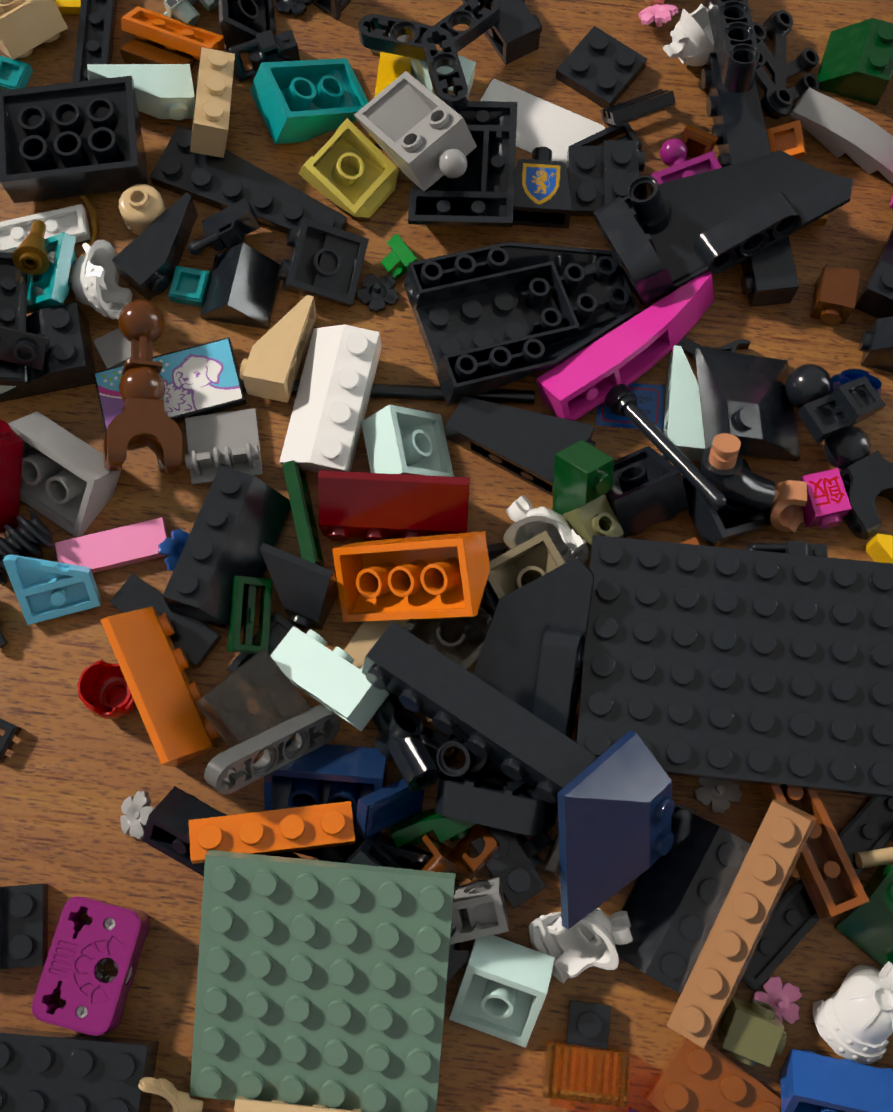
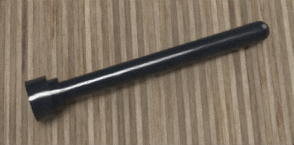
[604,384,727,509]

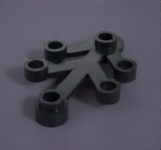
[753,10,819,119]

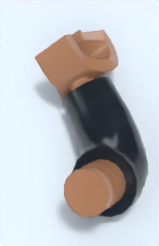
[701,433,807,532]

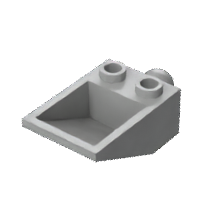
[354,71,477,191]

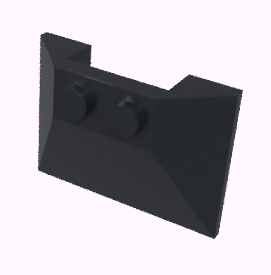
[408,101,518,227]

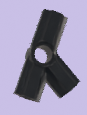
[372,689,458,791]

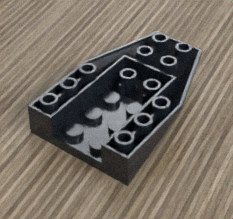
[404,242,639,406]

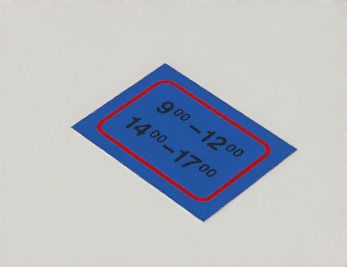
[596,383,665,431]

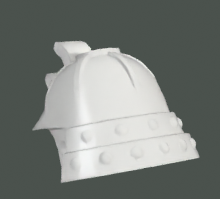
[663,3,716,67]
[68,239,133,320]
[503,495,589,563]
[528,908,633,984]
[812,961,893,1064]

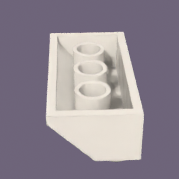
[279,324,382,473]

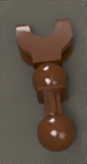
[103,299,182,475]

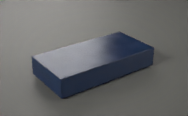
[354,778,425,839]

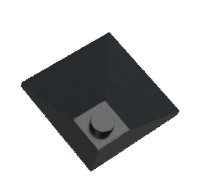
[695,347,801,461]

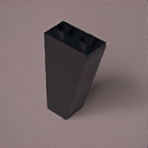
[446,396,596,496]

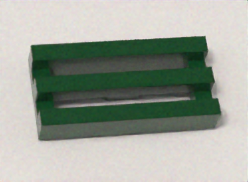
[227,576,273,655]

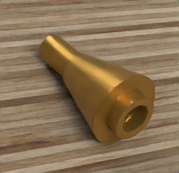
[12,220,49,275]

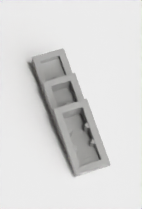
[790,87,893,184]

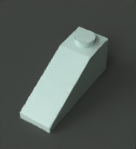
[87,64,195,120]
[661,345,706,462]

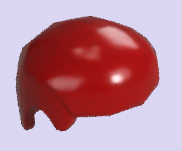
[77,660,136,719]

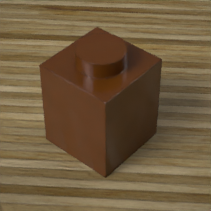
[810,264,861,324]

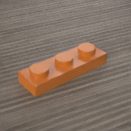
[121,6,224,60]

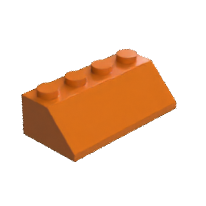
[332,531,490,622]
[100,606,220,767]

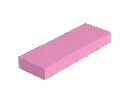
[55,517,168,573]

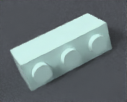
[266,626,389,732]

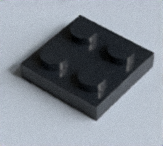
[556,26,647,109]

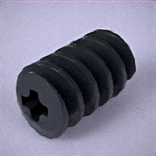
[0,507,55,586]

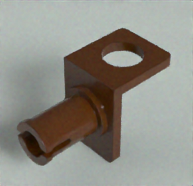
[422,824,500,880]

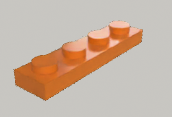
[189,801,355,864]

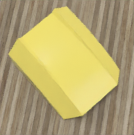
[298,118,399,218]

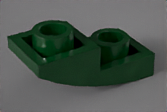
[390,808,476,848]

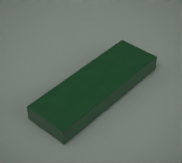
[282,460,325,568]

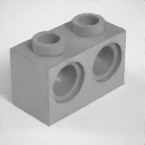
[450,877,509,945]

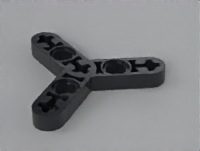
[358,0,500,113]

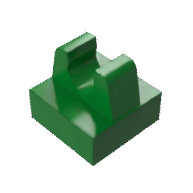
[381,234,420,280]

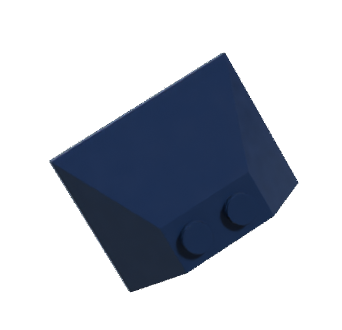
[557,731,675,930]

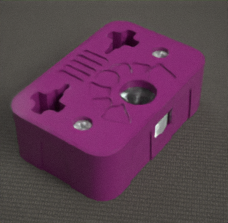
[32,897,150,1036]

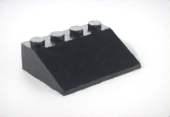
[0,76,148,203]

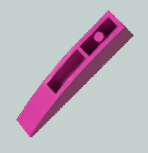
[536,271,715,421]

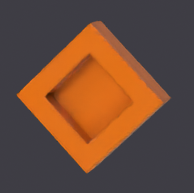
[766,120,807,159]

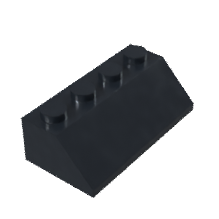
[162,465,291,633]
[615,806,751,994]

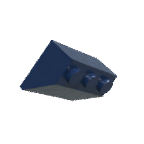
[264,741,387,834]

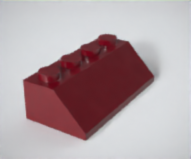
[318,470,470,541]

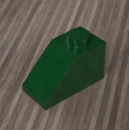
[552,440,614,515]

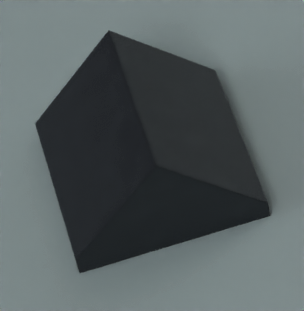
[218,0,276,54]
[200,243,280,329]

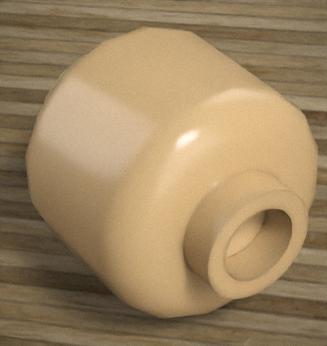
[119,184,167,235]

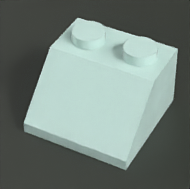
[361,404,454,477]
[449,935,555,1048]

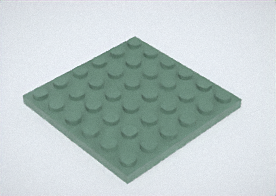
[190,850,456,1112]

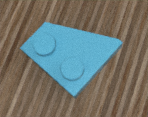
[3,554,102,625]

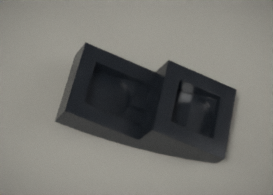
[797,376,886,442]

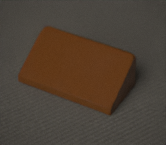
[120,38,197,70]

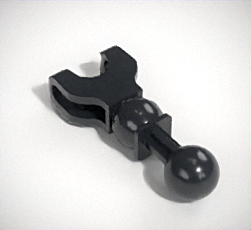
[785,364,893,540]

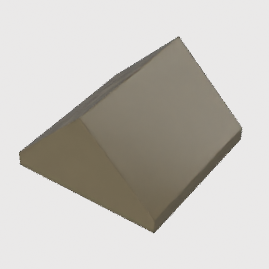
[487,531,565,600]

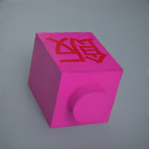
[799,468,852,529]

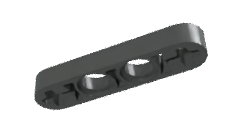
[204,705,341,795]

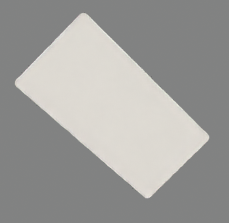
[480,79,605,166]

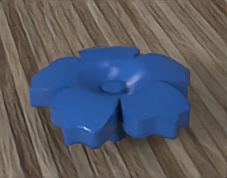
[158,529,189,572]

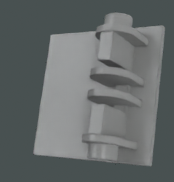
[185,408,263,485]

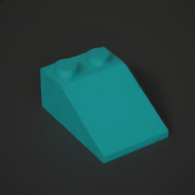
[249,58,369,144]

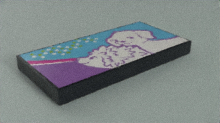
[93,337,247,432]

